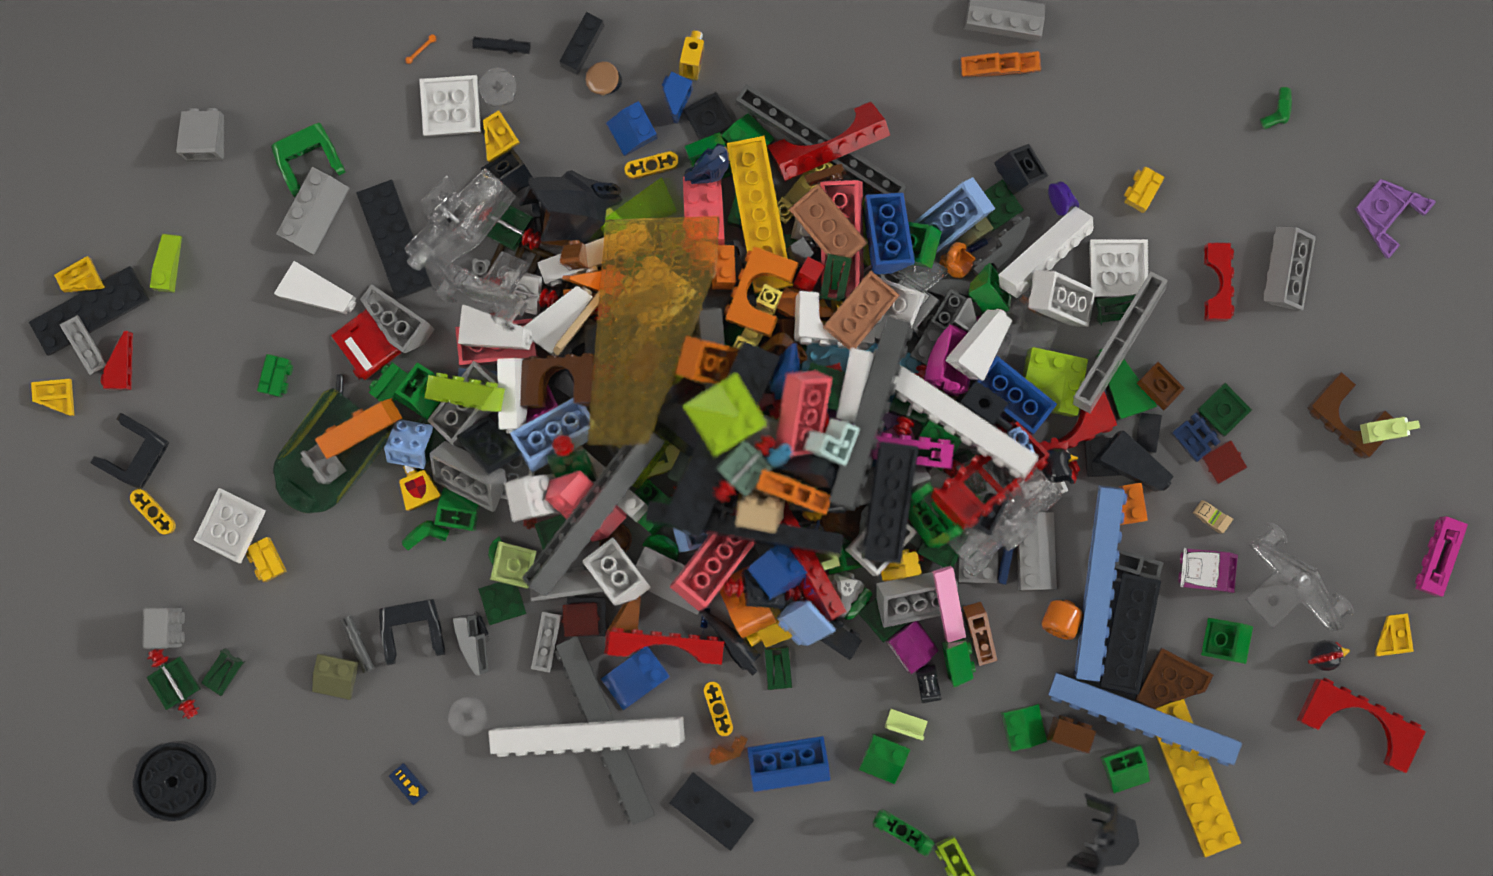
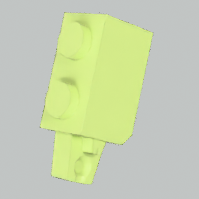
[1360,417,1420,444]

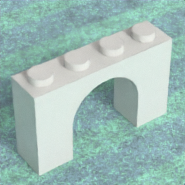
[794,291,875,350]

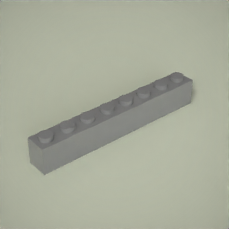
[1073,271,1168,413]

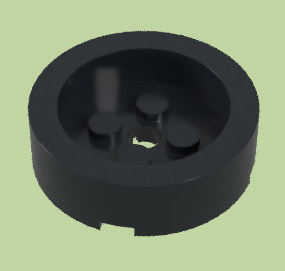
[133,741,216,822]

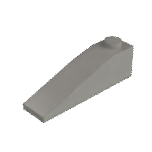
[360,284,435,353]

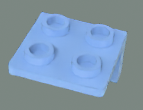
[384,419,433,469]

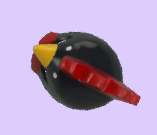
[1040,438,1078,484]
[1308,640,1350,671]

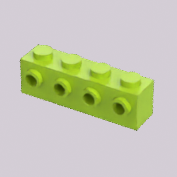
[935,835,975,876]

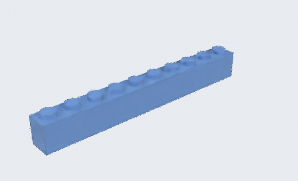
[1074,485,1127,682]
[1048,672,1242,766]

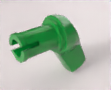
[1260,87,1292,130]
[402,520,450,550]
[843,588,873,620]

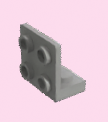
[301,444,347,484]

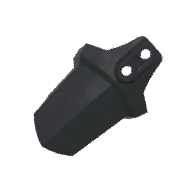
[519,170,623,244]
[616,377,705,457]
[1066,793,1139,876]

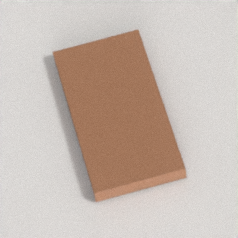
[789,184,867,264]
[823,270,900,351]

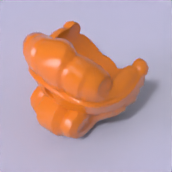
[939,242,975,279]

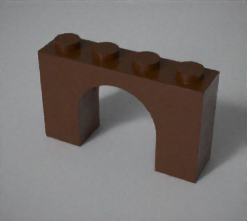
[520,353,601,409]
[1307,372,1394,459]

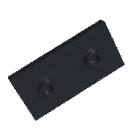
[669,772,754,851]

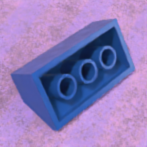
[863,193,915,274]
[970,356,1057,435]
[747,736,830,792]

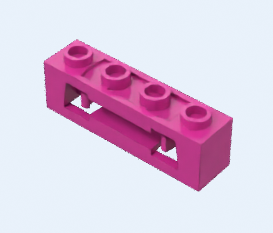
[873,432,954,468]
[1415,516,1468,597]

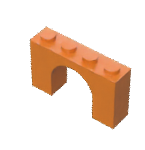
[724,246,798,338]

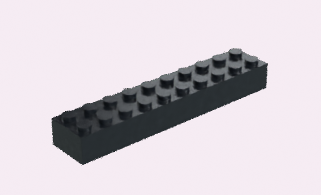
[661,341,780,538]

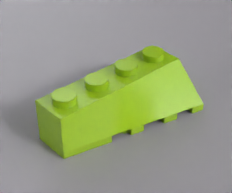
[425,373,505,412]

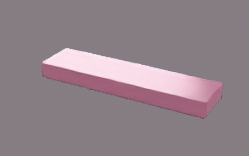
[933,566,966,643]

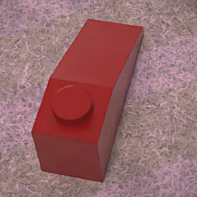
[793,257,825,292]
[101,331,133,390]

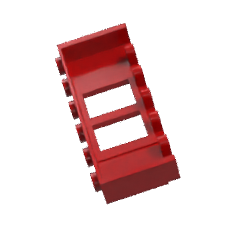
[930,422,1050,531]

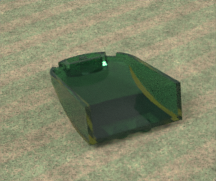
[273,388,391,513]

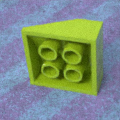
[1022,347,1088,417]
[683,373,768,457]

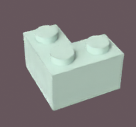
[804,418,860,466]

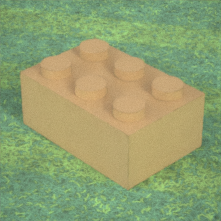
[736,492,786,533]

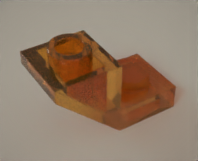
[708,735,748,766]

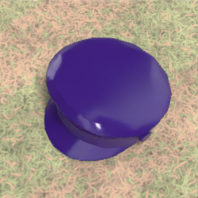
[1048,181,1079,216]

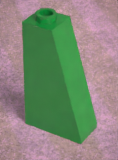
[1095,349,1157,420]

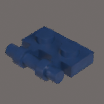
[1171,413,1221,462]

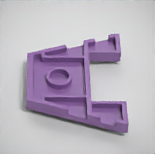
[1355,179,1436,259]

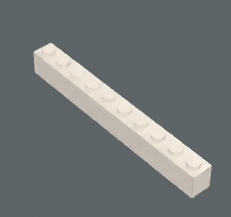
[872,349,1038,479]
[489,716,685,757]

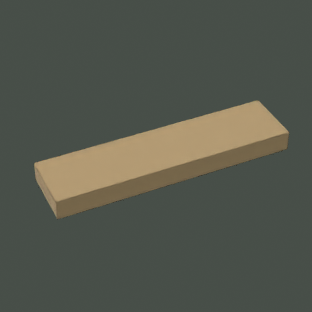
[553,289,607,355]

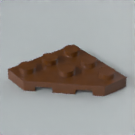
[1135,648,1214,709]

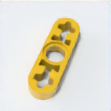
[624,151,679,179]
[130,489,176,535]
[704,681,733,736]

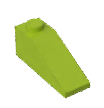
[150,234,182,293]

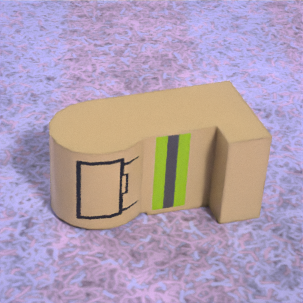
[1193,500,1233,534]

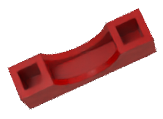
[1204,243,1234,321]

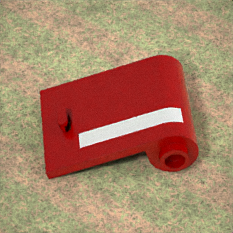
[331,309,402,380]

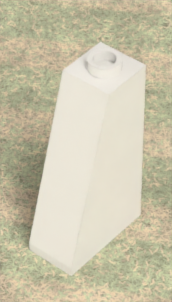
[274,261,356,314]
[524,286,593,355]
[458,305,533,350]
[946,309,1012,381]
[836,348,875,425]
[497,358,527,433]

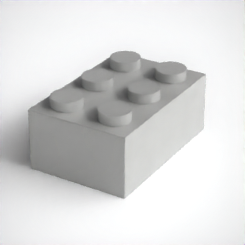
[143,608,185,648]

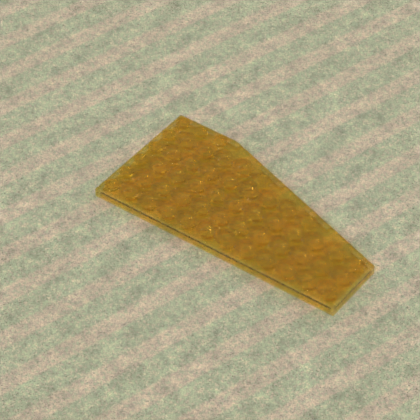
[588,216,720,445]

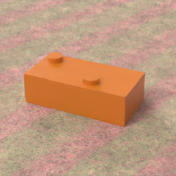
[315,398,402,459]

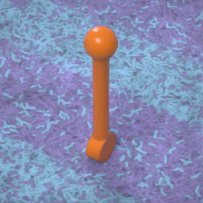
[405,35,436,64]

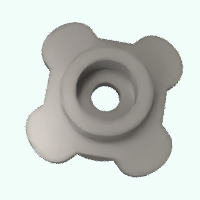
[471,259,490,278]

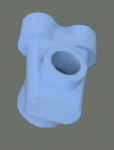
[1007,427,1035,453]

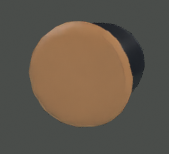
[585,62,622,96]

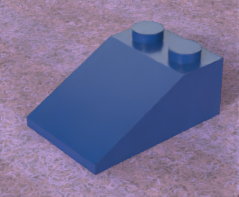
[601,646,670,710]

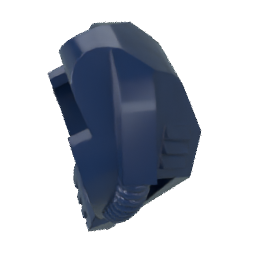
[684,144,729,184]

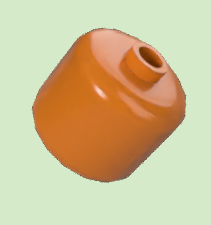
[1041,600,1084,640]

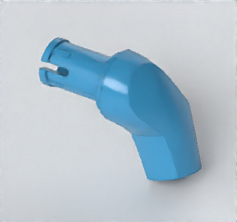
[763,444,793,468]

